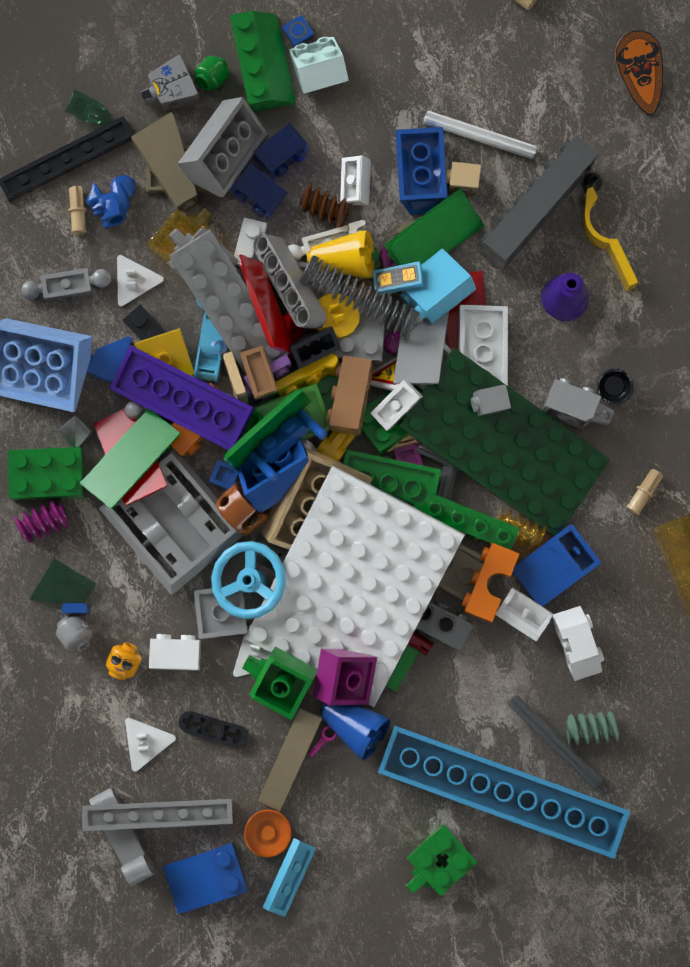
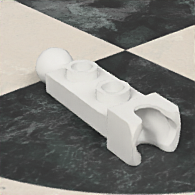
[288,220,366,262]

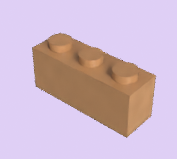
[327,356,374,436]

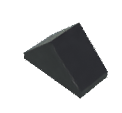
[289,326,341,369]

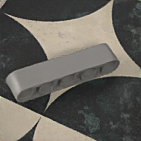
[253,233,326,329]

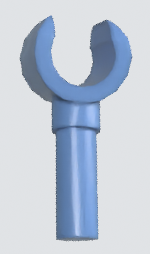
[211,340,228,355]

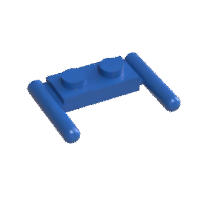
[249,410,327,482]

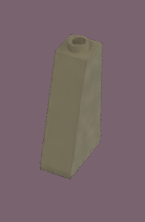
[131,112,199,213]

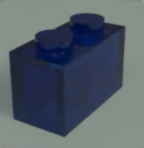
[253,123,308,180]
[230,164,288,218]

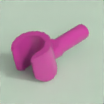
[308,726,336,757]

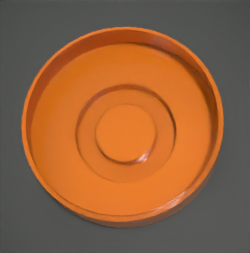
[244,809,292,857]

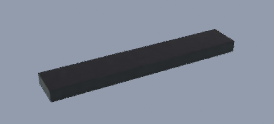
[0,116,134,202]

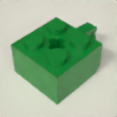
[242,646,317,720]
[406,824,478,896]

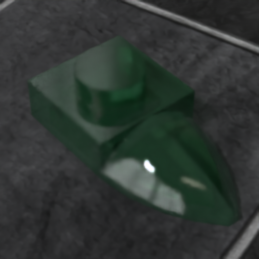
[64,90,113,125]

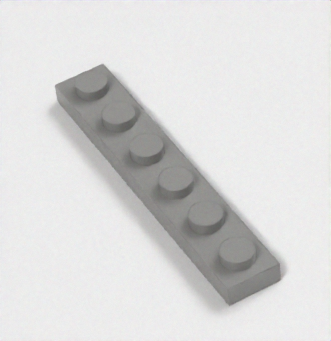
[82,799,233,832]

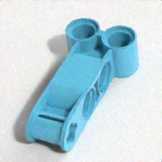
[194,299,224,385]

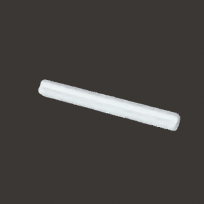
[424,111,537,159]

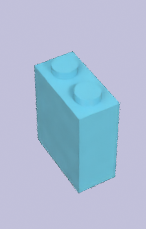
[400,249,476,324]

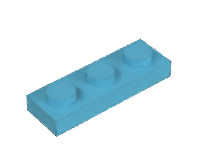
[263,838,316,917]

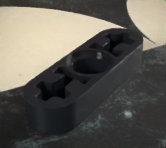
[179,711,249,748]

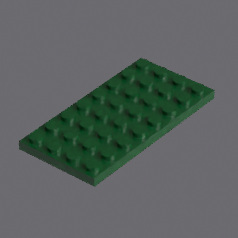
[398,348,610,537]

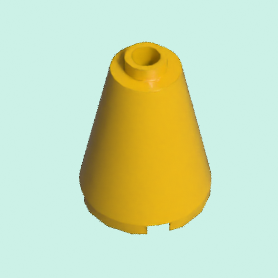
[307,230,375,279]

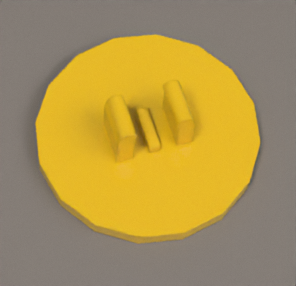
[317,293,360,339]

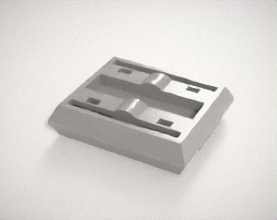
[99,447,244,596]

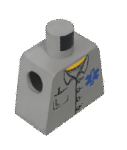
[140,54,200,111]

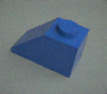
[87,336,135,384]

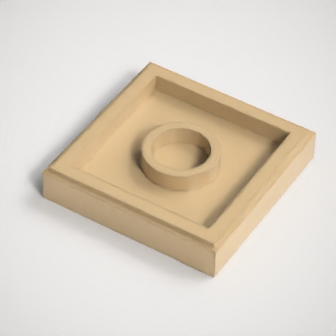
[223,351,249,404]

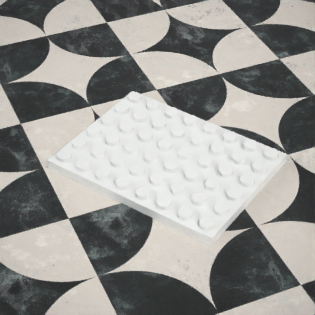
[244,466,465,707]

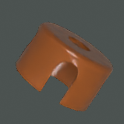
[216,482,270,536]

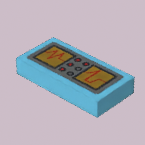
[373,261,424,296]

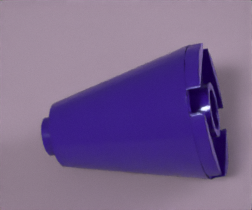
[541,273,589,321]

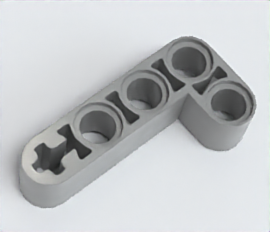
[89,787,156,887]

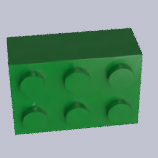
[8,447,86,502]

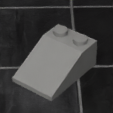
[334,292,387,366]

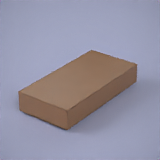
[240,346,279,400]

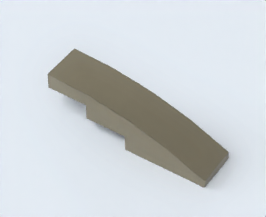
[258,707,323,811]

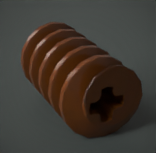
[299,182,353,228]

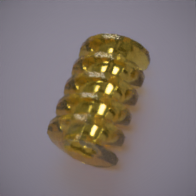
[497,507,547,553]

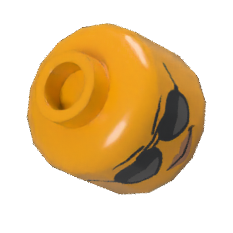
[106,642,142,681]

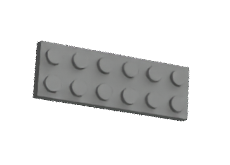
[169,229,289,376]

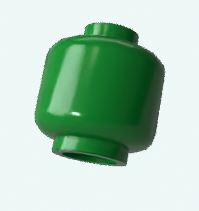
[194,55,229,91]

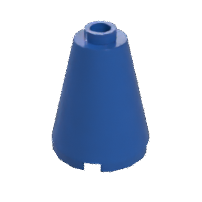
[320,703,391,761]

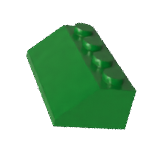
[230,11,296,113]

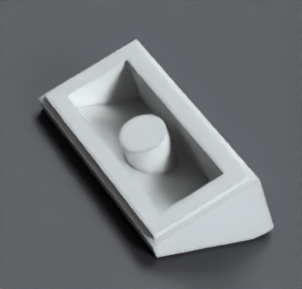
[340,155,371,206]

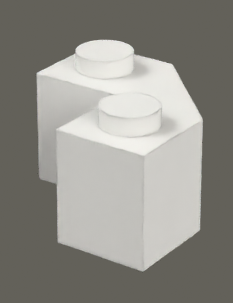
[553,606,604,681]

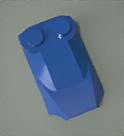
[395,127,447,215]

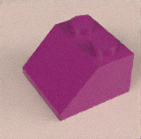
[312,649,377,705]

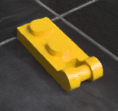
[275,353,338,396]

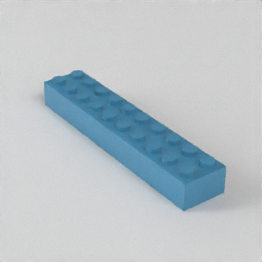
[377,726,630,859]

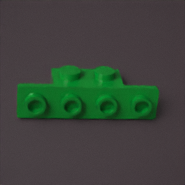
[421,492,519,550]

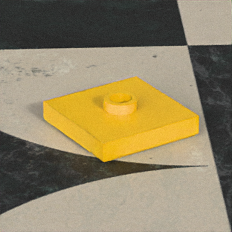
[134,328,194,376]

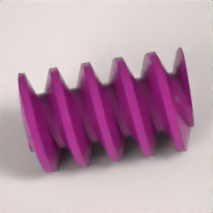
[14,498,69,543]

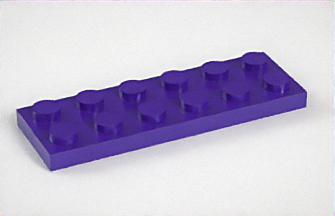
[109,345,256,450]

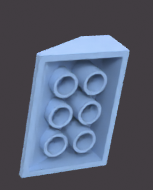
[0,318,92,412]

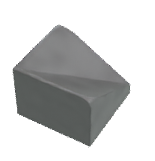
[58,415,94,447]

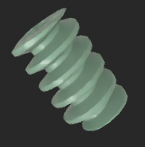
[566,711,619,746]

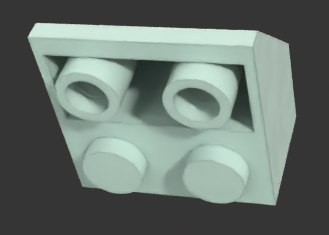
[289,37,349,94]

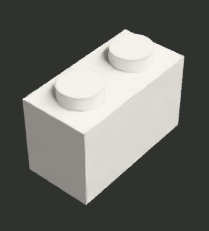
[149,634,201,671]

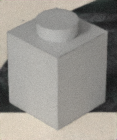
[471,384,511,417]

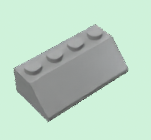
[178,97,267,197]

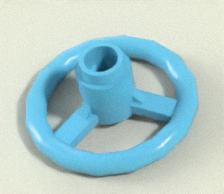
[211,541,286,619]

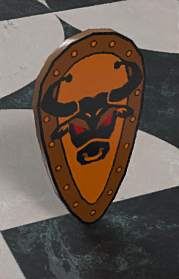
[615,30,663,115]

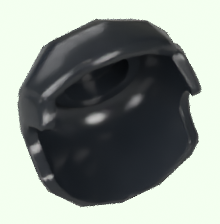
[597,368,634,405]

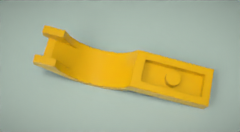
[582,187,638,292]

